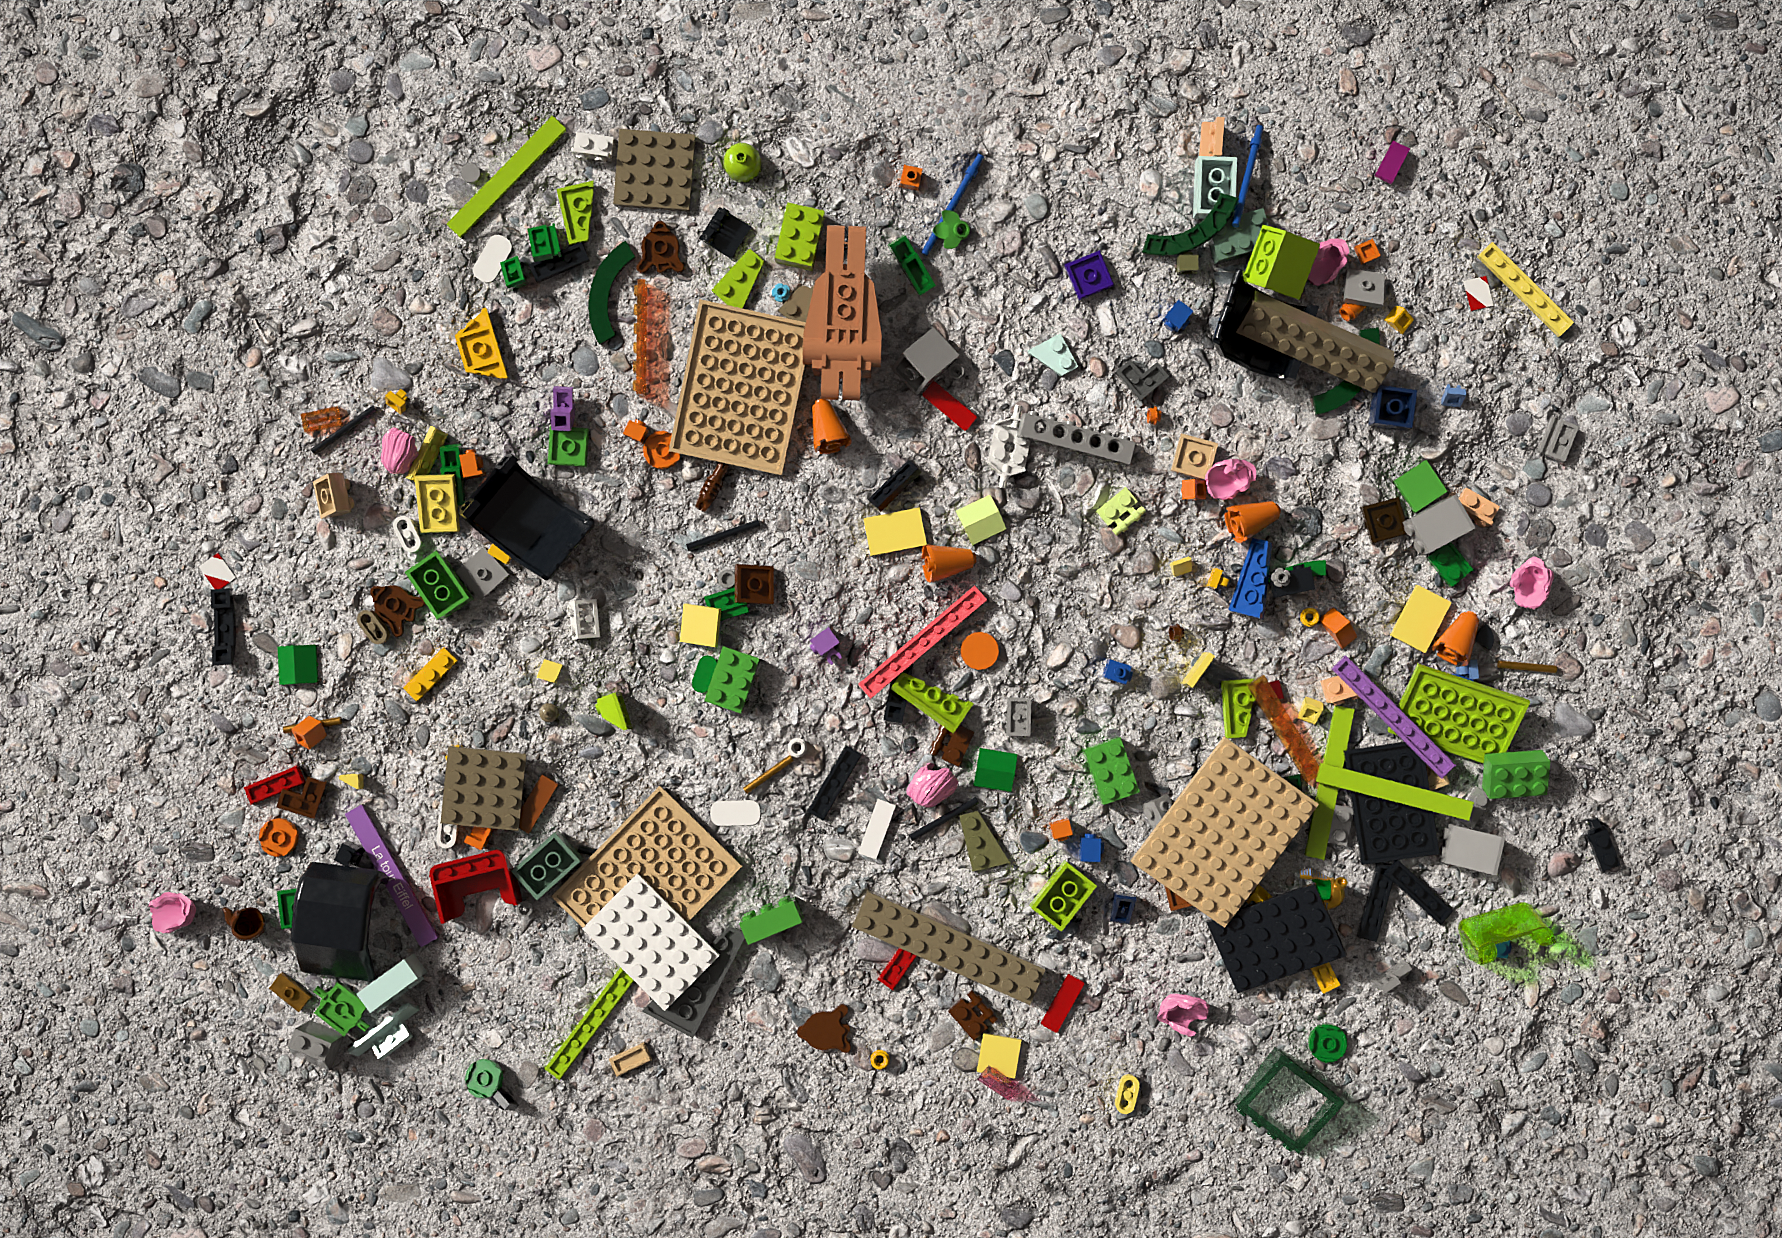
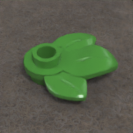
[932,210,970,249]

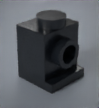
[334,841,365,867]

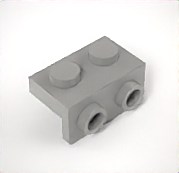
[1006,697,1035,737]
[1141,794,1173,831]

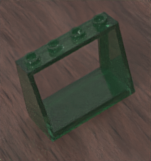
[1233,1047,1345,1154]

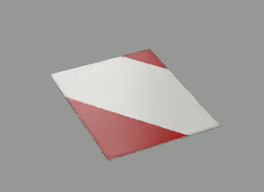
[1463,276,1494,311]
[199,553,236,589]

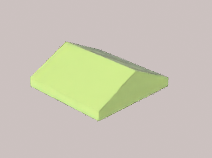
[956,495,1006,545]

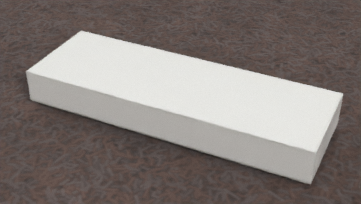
[858,799,896,859]

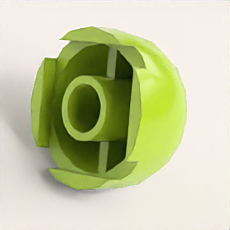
[724,143,762,183]

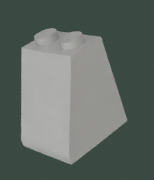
[891,327,959,396]
[1402,495,1475,556]
[1439,824,1505,876]
[288,1020,344,1071]

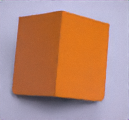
[291,716,327,750]
[464,827,494,850]

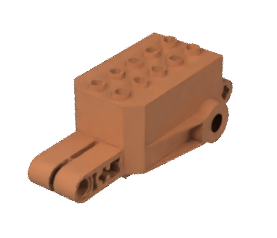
[803,225,882,401]

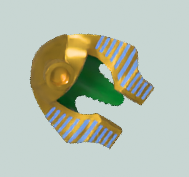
[1300,868,1348,910]

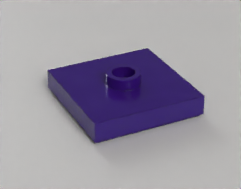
[1064,250,1114,301]

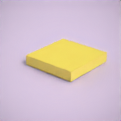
[680,603,721,647]
[1181,652,1215,688]
[977,1033,1021,1078]

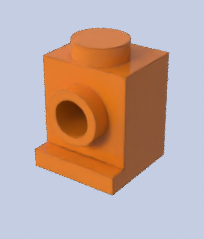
[459,449,486,479]

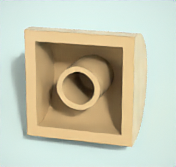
[313,473,354,519]

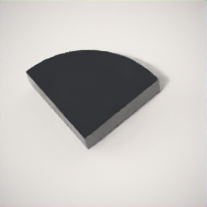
[1475,624,1494,650]

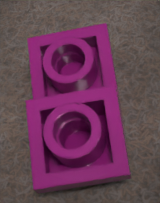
[1375,140,1410,184]

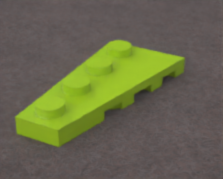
[890,672,974,733]

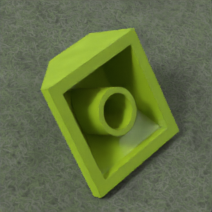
[595,692,633,730]

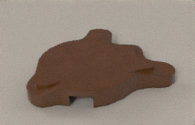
[636,221,685,274]
[370,585,426,637]
[797,1004,851,1053]

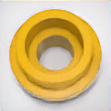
[1300,608,1320,627]
[870,1050,890,1070]

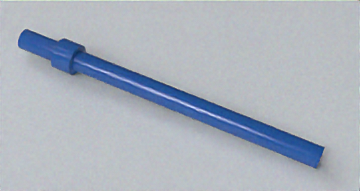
[1232,125,1264,228]
[921,154,984,256]

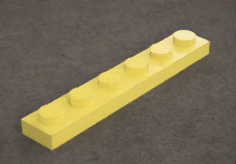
[1477,242,1574,337]

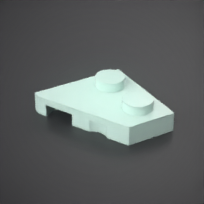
[1028,333,1078,377]

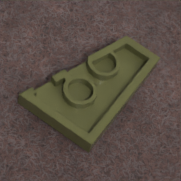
[959,810,1010,872]

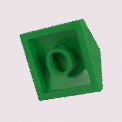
[277,644,319,685]
[973,748,1017,792]

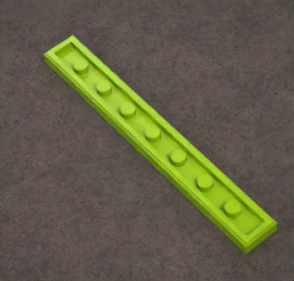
[446,115,567,239]
[1304,705,1355,860]
[1316,762,1474,821]
[544,967,634,1081]

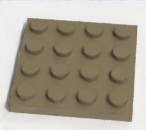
[613,129,696,212]
[440,746,527,831]

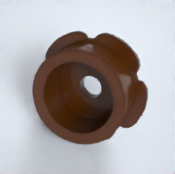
[1169,623,1185,642]

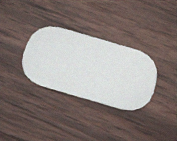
[473,235,512,282]
[710,800,760,826]

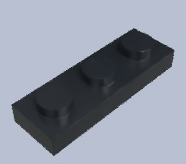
[529,242,590,283]
[868,460,922,512]

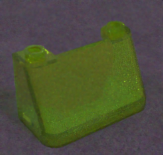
[1458,902,1556,965]

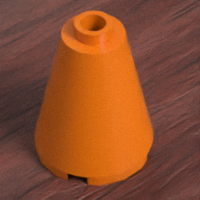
[812,399,852,454]
[1224,501,1281,543]
[922,545,976,583]
[1432,611,1480,666]

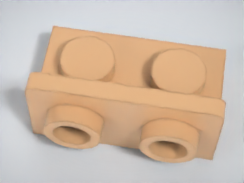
[1199,117,1225,157]
[1459,488,1500,528]
[1320,676,1360,705]

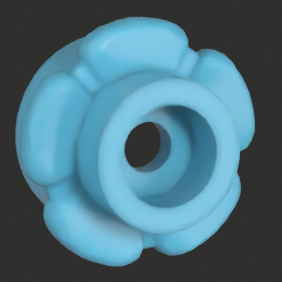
[772,283,790,302]

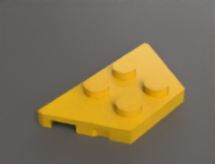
[455,308,509,379]

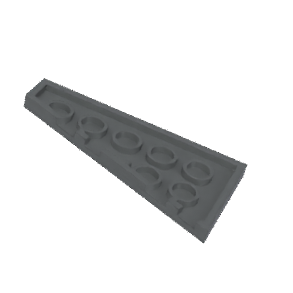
[642,925,745,1038]

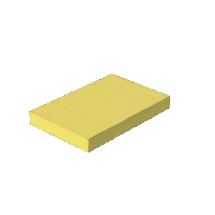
[415,474,460,533]
[863,507,927,556]
[1390,585,1452,653]

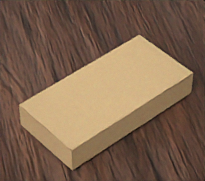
[609,1042,652,1077]

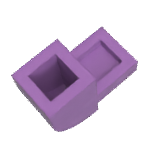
[551,386,575,431]

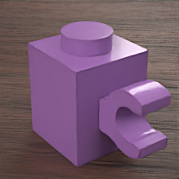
[810,627,842,665]

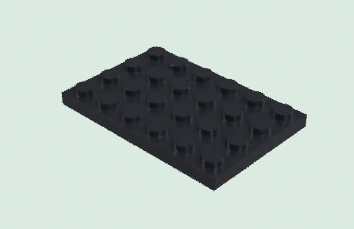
[1343,741,1440,865]
[1206,882,1347,993]

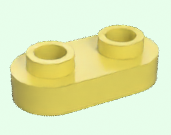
[1115,1074,1139,1114]

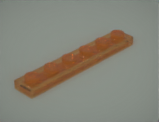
[633,279,648,397]
[1246,675,1319,783]

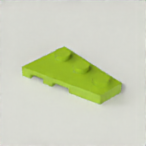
[556,180,595,246]
[711,249,764,309]
[1221,678,1260,738]

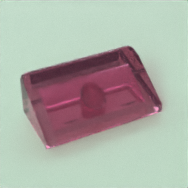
[977,1065,1020,1100]

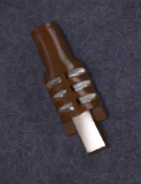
[695,462,730,512]

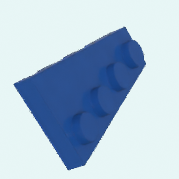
[1228,538,1272,620]

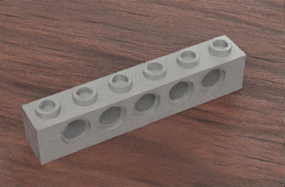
[1016,411,1135,466]

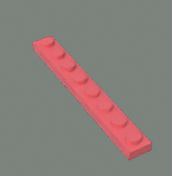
[858,586,987,699]

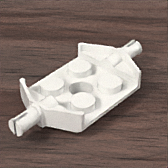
[987,405,1030,489]

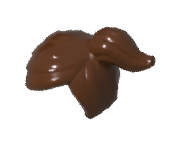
[222,907,266,942]

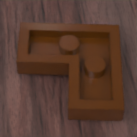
[276,776,327,819]

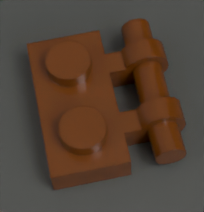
[930,725,975,767]
[948,990,998,1041]

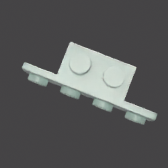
[348,1003,419,1060]

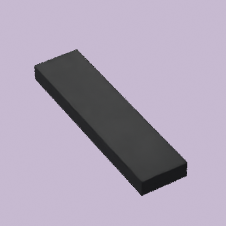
[807,745,862,821]
[1384,860,1453,925]
[1357,863,1393,942]

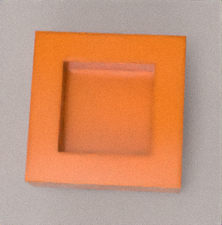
[1354,239,1381,265]

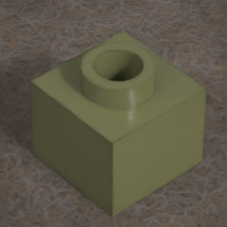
[1176,252,1199,274]

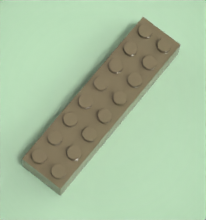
[1236,290,1395,393]

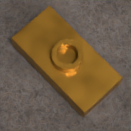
[269,972,312,1012]

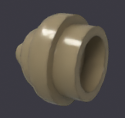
[539,703,559,722]

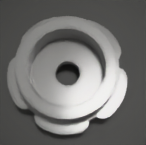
[1271,568,1291,587]

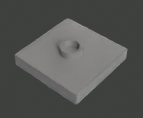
[1344,268,1385,309]
[455,546,510,600]

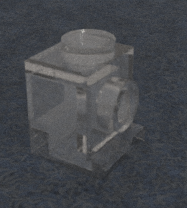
[617,520,649,550]

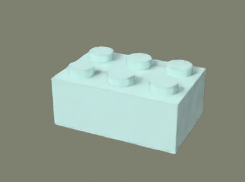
[1193,156,1237,219]
[357,954,427,1013]

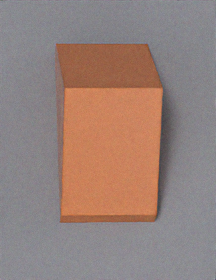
[1319,607,1357,649]

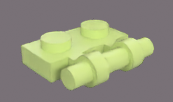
[1096,487,1146,536]

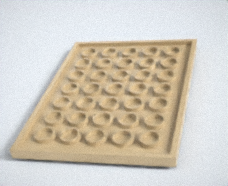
[669,299,806,475]
[1130,736,1319,928]
[551,785,742,928]

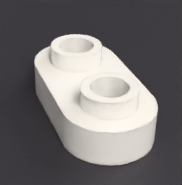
[393,516,422,553]
[437,814,459,848]

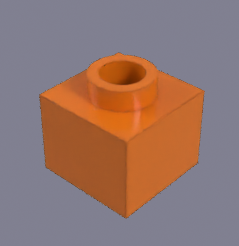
[900,165,923,191]
[623,419,649,444]
[1181,479,1206,501]
[1049,818,1073,842]

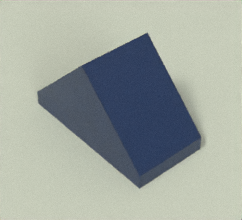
[1110,891,1136,924]

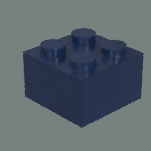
[1368,385,1417,431]

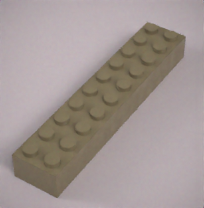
[852,889,1045,1005]

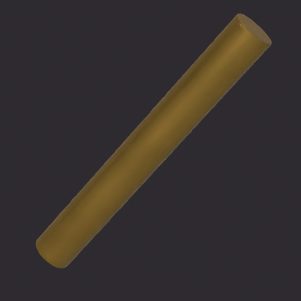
[1497,660,1557,673]
[283,717,342,734]
[743,755,794,794]

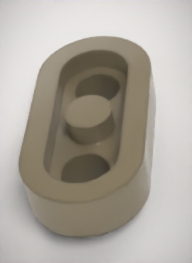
[357,609,390,644]

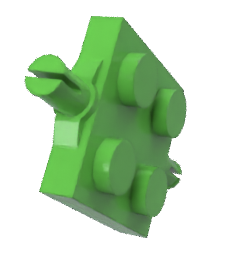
[313,981,370,1036]

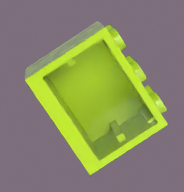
[1244,225,1320,300]

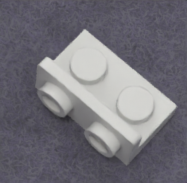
[571,132,615,163]
[567,599,600,640]

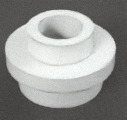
[788,738,807,757]

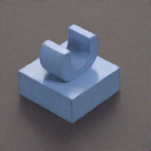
[1441,384,1466,407]
[1456,659,1479,679]

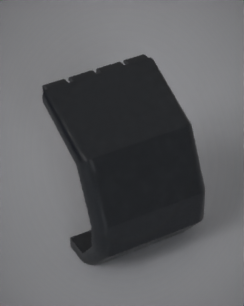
[1213,268,1319,381]
[458,454,595,580]
[290,862,389,982]

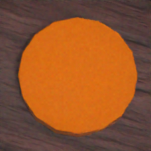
[643,431,681,469]
[960,632,999,670]
[259,818,299,857]

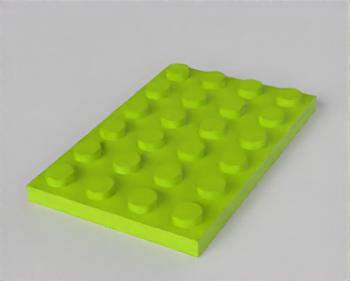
[1388,663,1530,763]

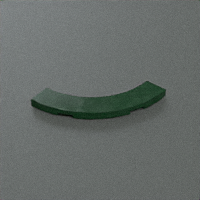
[1142,193,1240,256]
[588,241,636,345]
[1312,327,1380,415]

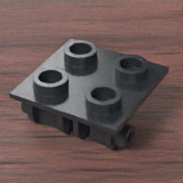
[699,207,751,259]

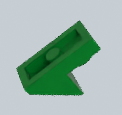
[500,256,529,291]

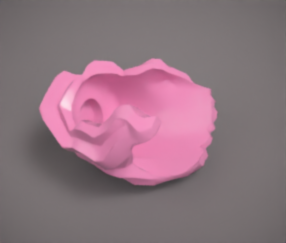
[1307,239,1349,286]
[381,427,419,474]
[1205,459,1256,500]
[1510,557,1554,609]
[906,763,959,808]
[148,892,196,933]
[1157,993,1209,1037]

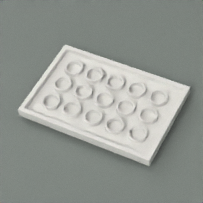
[582,873,720,1011]

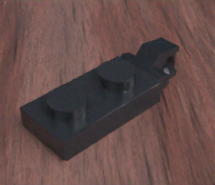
[1586,817,1620,872]

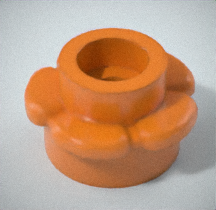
[1147,406,1161,425]

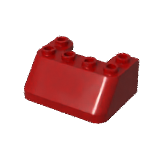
[429,849,523,924]

